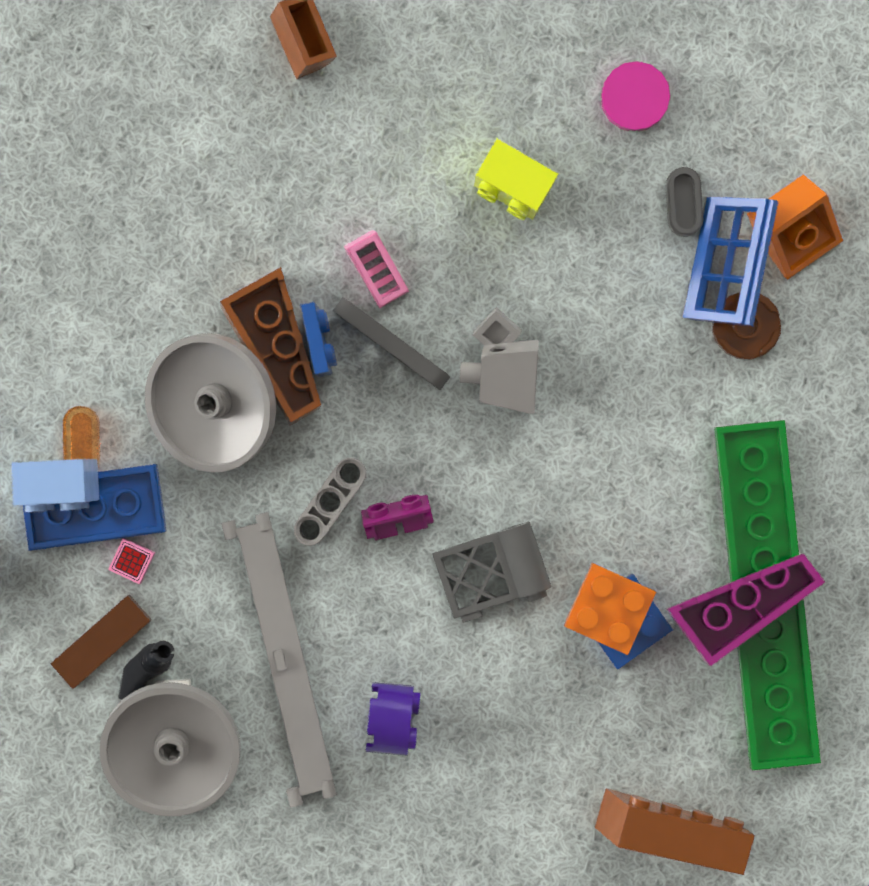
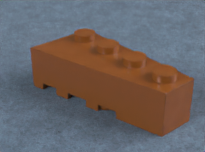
[220,267,321,426]

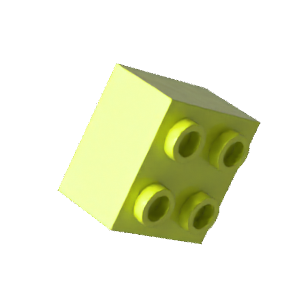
[474,139,558,221]

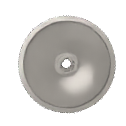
[145,333,276,472]
[100,682,241,816]

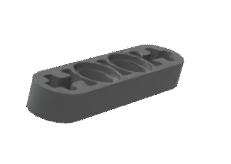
[333,297,450,390]

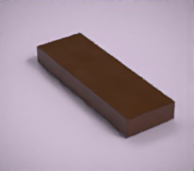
[50,594,152,689]

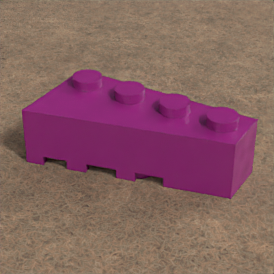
[666,554,825,666]

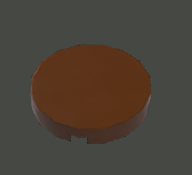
[712,292,781,360]

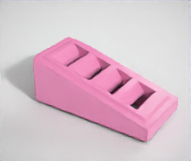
[344,230,409,308]

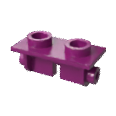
[361,494,434,541]

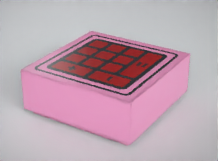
[108,538,156,584]

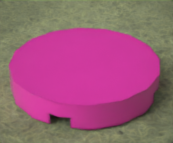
[601,61,670,131]

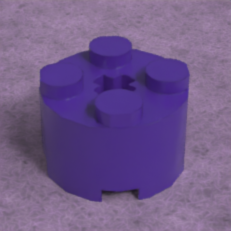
[366,682,420,756]

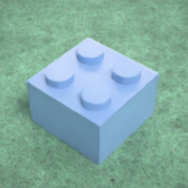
[11,459,99,512]

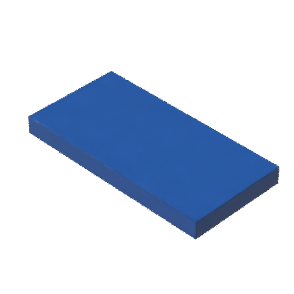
[22,464,167,551]

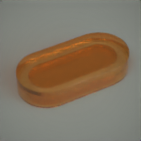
[63,406,100,465]

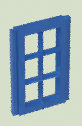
[683,196,778,326]

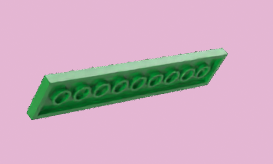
[714,420,821,771]

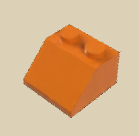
[747,174,843,280]

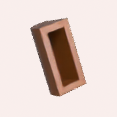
[270,0,337,80]

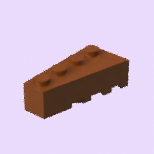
[595,788,755,875]

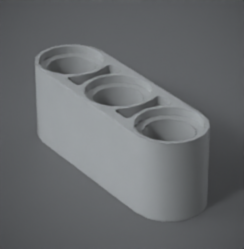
[294,458,367,546]

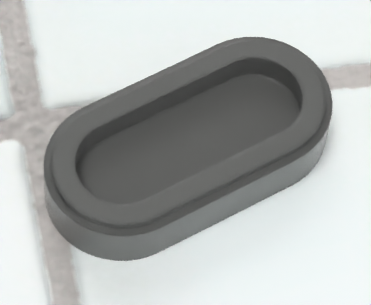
[665,167,703,237]

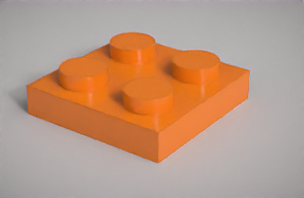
[564,563,656,655]

